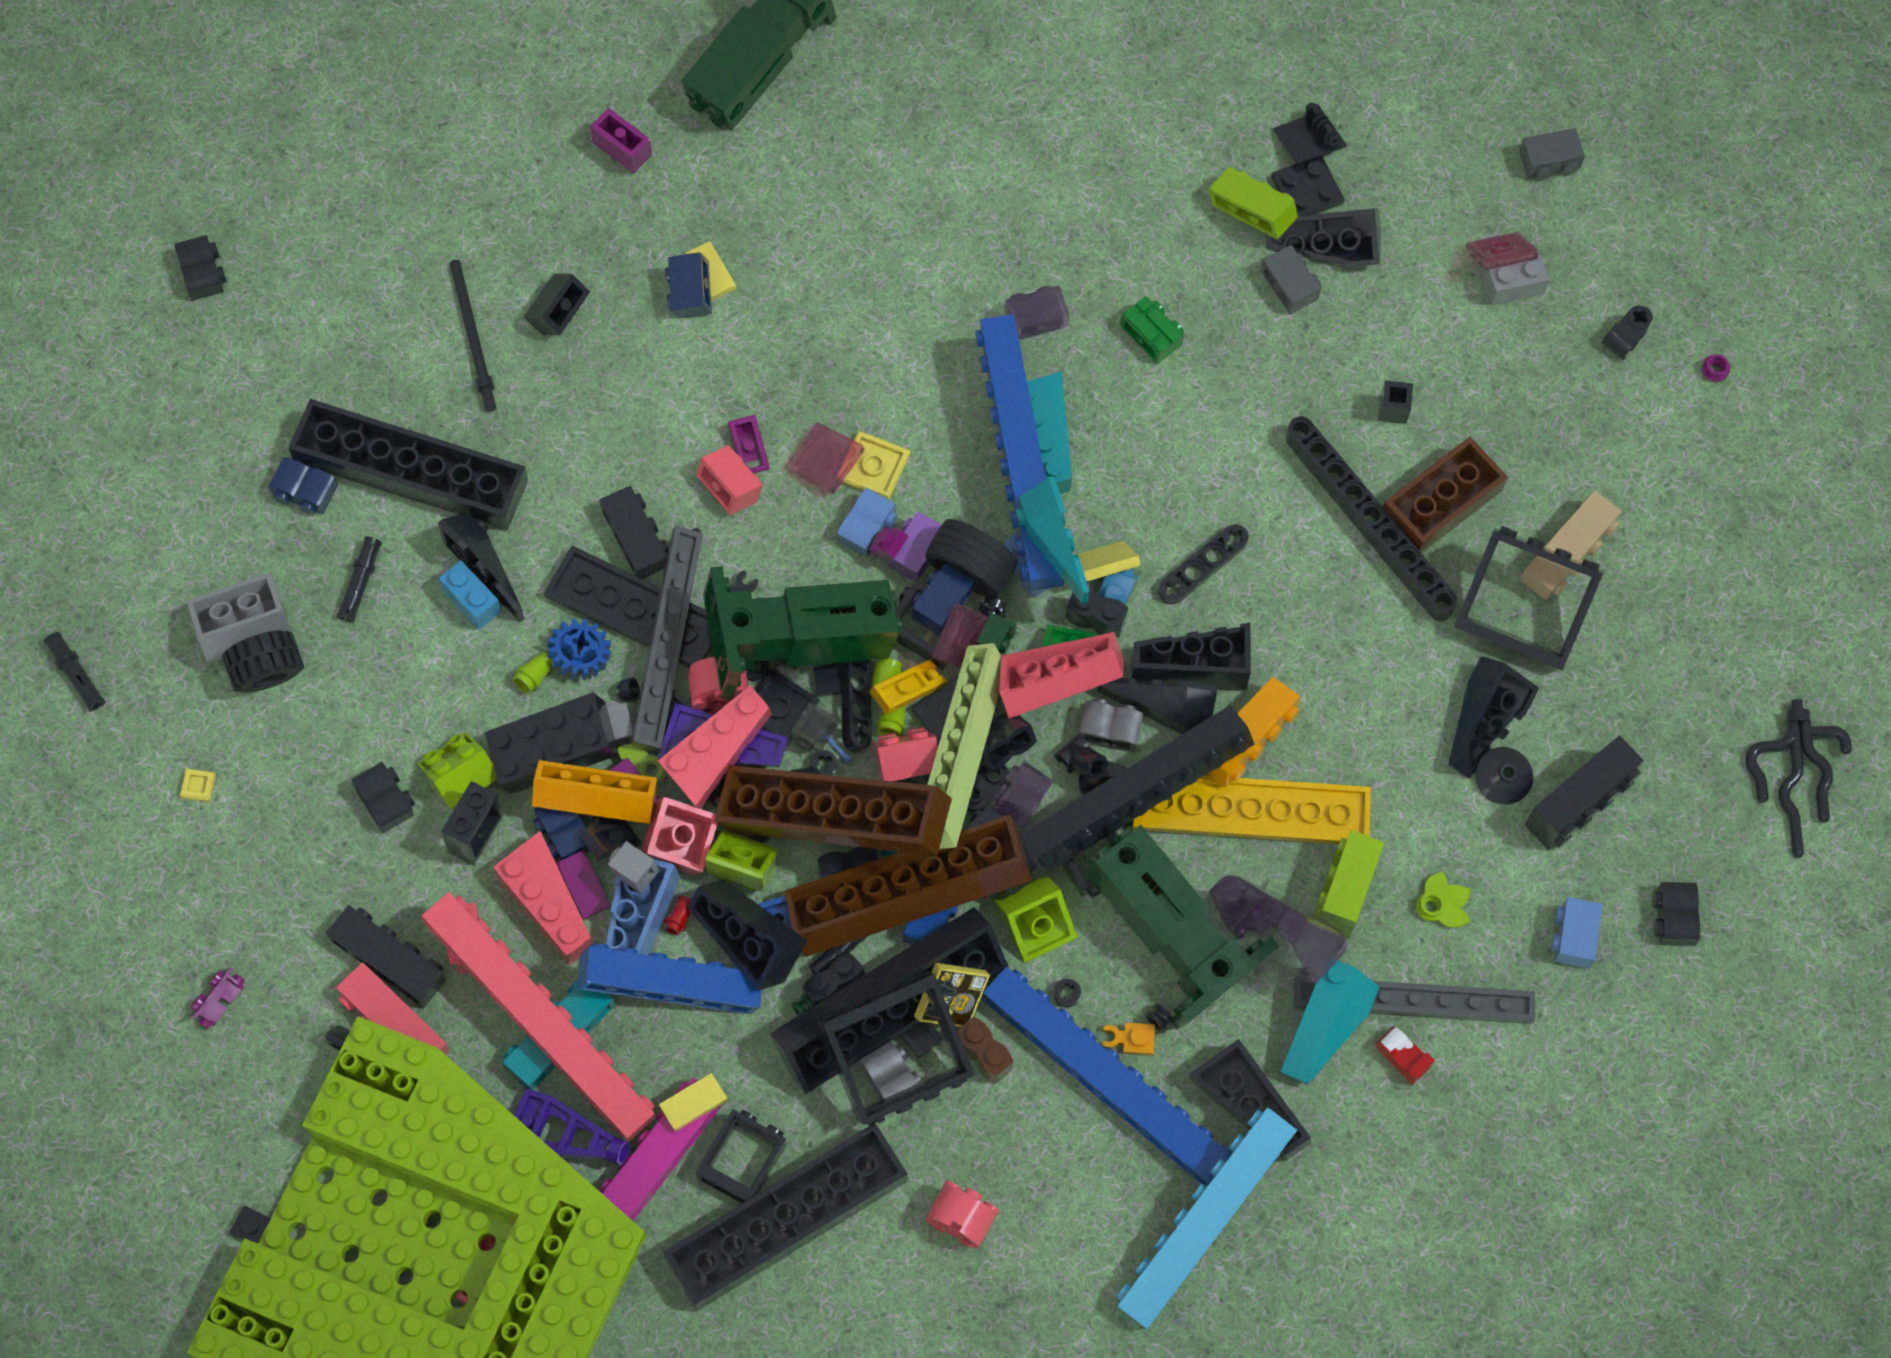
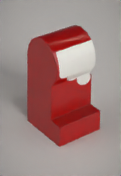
[1375,1026,1435,1086]

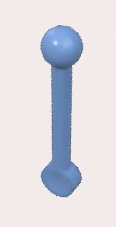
[808,717,852,764]

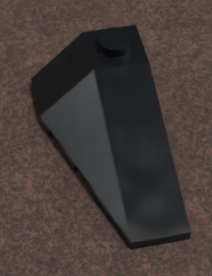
[1265,208,1381,267]
[438,512,524,622]
[1448,656,1539,778]
[1097,678,1218,734]

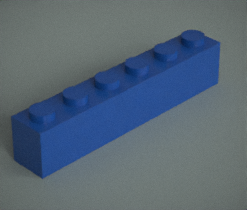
[577,944,761,1014]

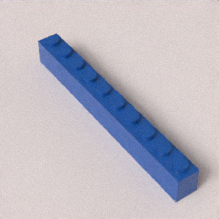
[975,314,1064,591]
[982,966,1233,1186]

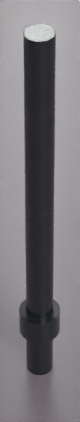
[449,260,497,412]

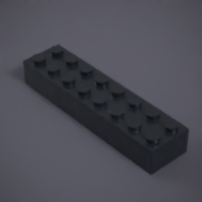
[289,399,528,530]
[770,907,1009,1094]
[663,1123,908,1311]

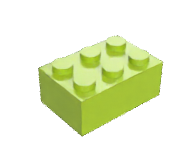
[1313,830,1385,939]

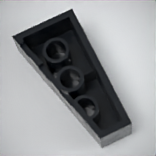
[1131,622,1251,690]
[687,879,807,991]
[1189,1039,1311,1161]

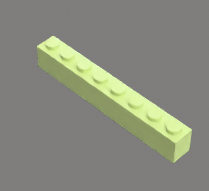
[927,643,1001,849]

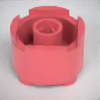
[688,657,748,715]
[926,1180,1000,1249]

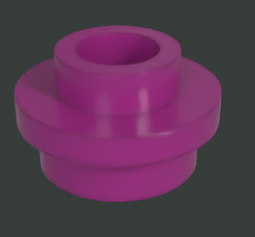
[1702,354,1730,382]

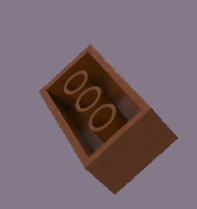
[1383,436,1508,553]

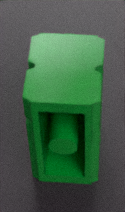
[1120,296,1184,364]

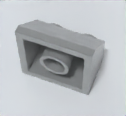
[1475,244,1550,306]

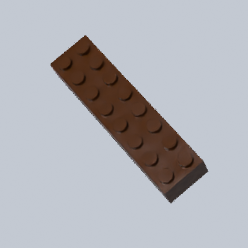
[714,765,952,856]
[784,814,1032,957]

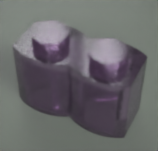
[993,760,1053,828]

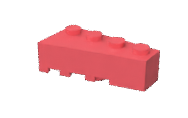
[658,685,772,809]

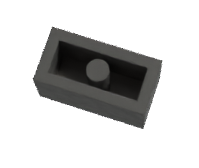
[1519,128,1585,180]
[1261,245,1321,314]

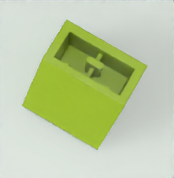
[416,731,497,809]

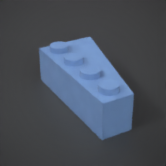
[606,858,681,955]

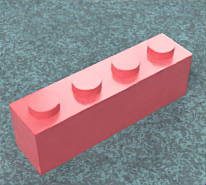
[336,962,450,1055]

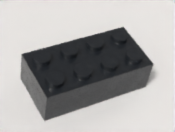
[485,692,620,794]
[1525,735,1644,851]

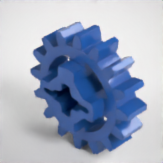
[547,618,611,680]

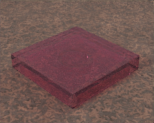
[1466,232,1538,270]
[786,422,865,494]
[932,603,988,668]

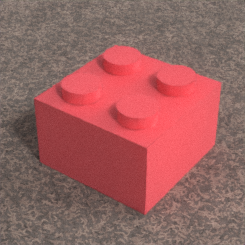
[872,727,938,781]
[641,797,718,876]

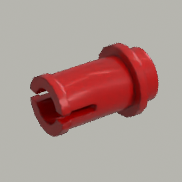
[664,895,691,936]

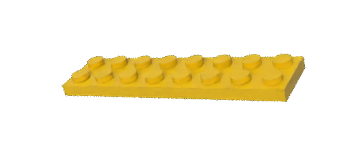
[1133,775,1371,844]

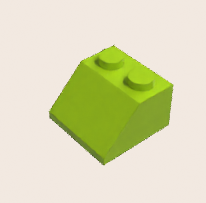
[706,830,779,892]
[994,875,1078,963]

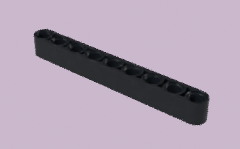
[1286,416,1457,621]

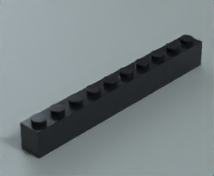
[997,705,1255,900]

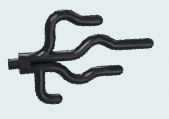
[1745,699,1852,858]

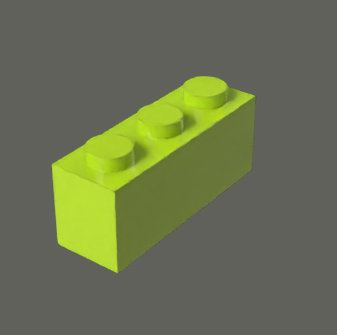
[1209,167,1298,240]

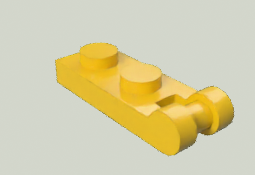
[870,660,949,715]

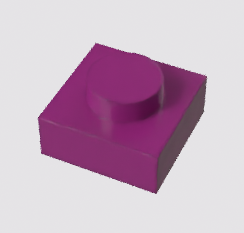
[869,527,909,559]

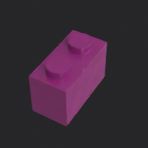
[590,107,652,174]

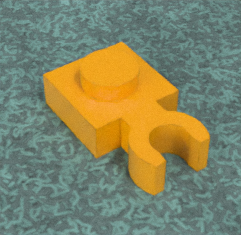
[1102,1022,1155,1056]

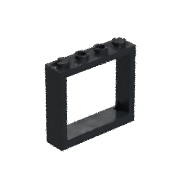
[1454,526,1603,671]
[817,971,975,1126]

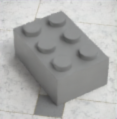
[186,572,291,663]

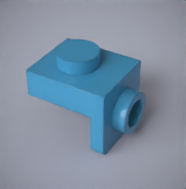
[1098,569,1139,605]

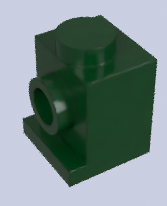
[976,612,1017,654]

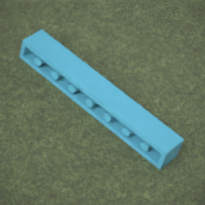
[1116,1107,1297,1329]

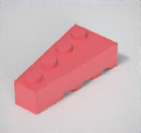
[999,632,1124,718]
[493,831,592,965]

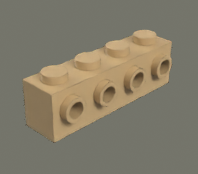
[1520,490,1622,601]

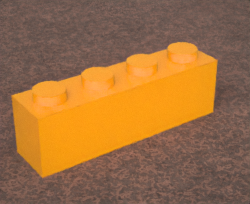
[1208,676,1301,787]
[532,760,657,824]

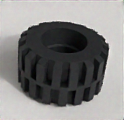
[222,630,304,693]

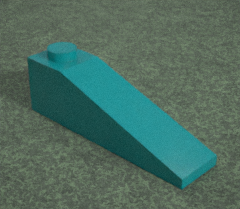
[1015,476,1089,604]
[1280,956,1380,1085]

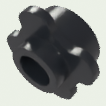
[978,596,1006,619]

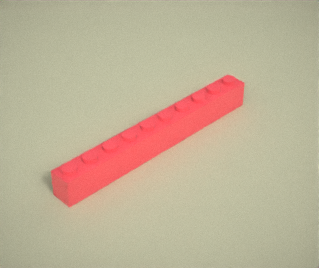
[421,892,655,1142]

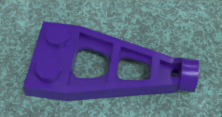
[514,1088,630,1165]

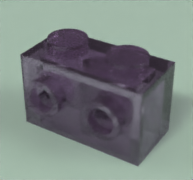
[1004,285,1069,340]

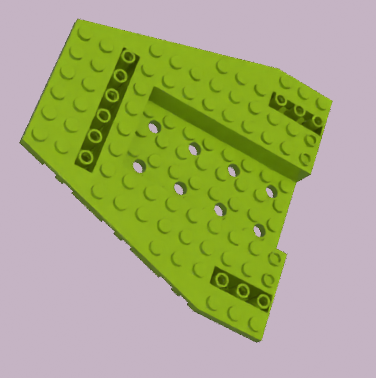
[186,1016,647,1358]

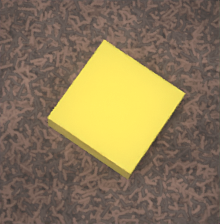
[180,768,216,803]

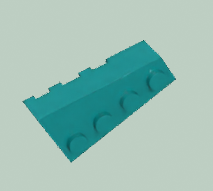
[1027,371,1072,494]

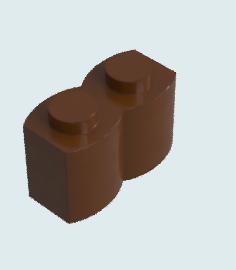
[957,1017,1013,1084]

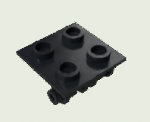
[1273,102,1347,165]

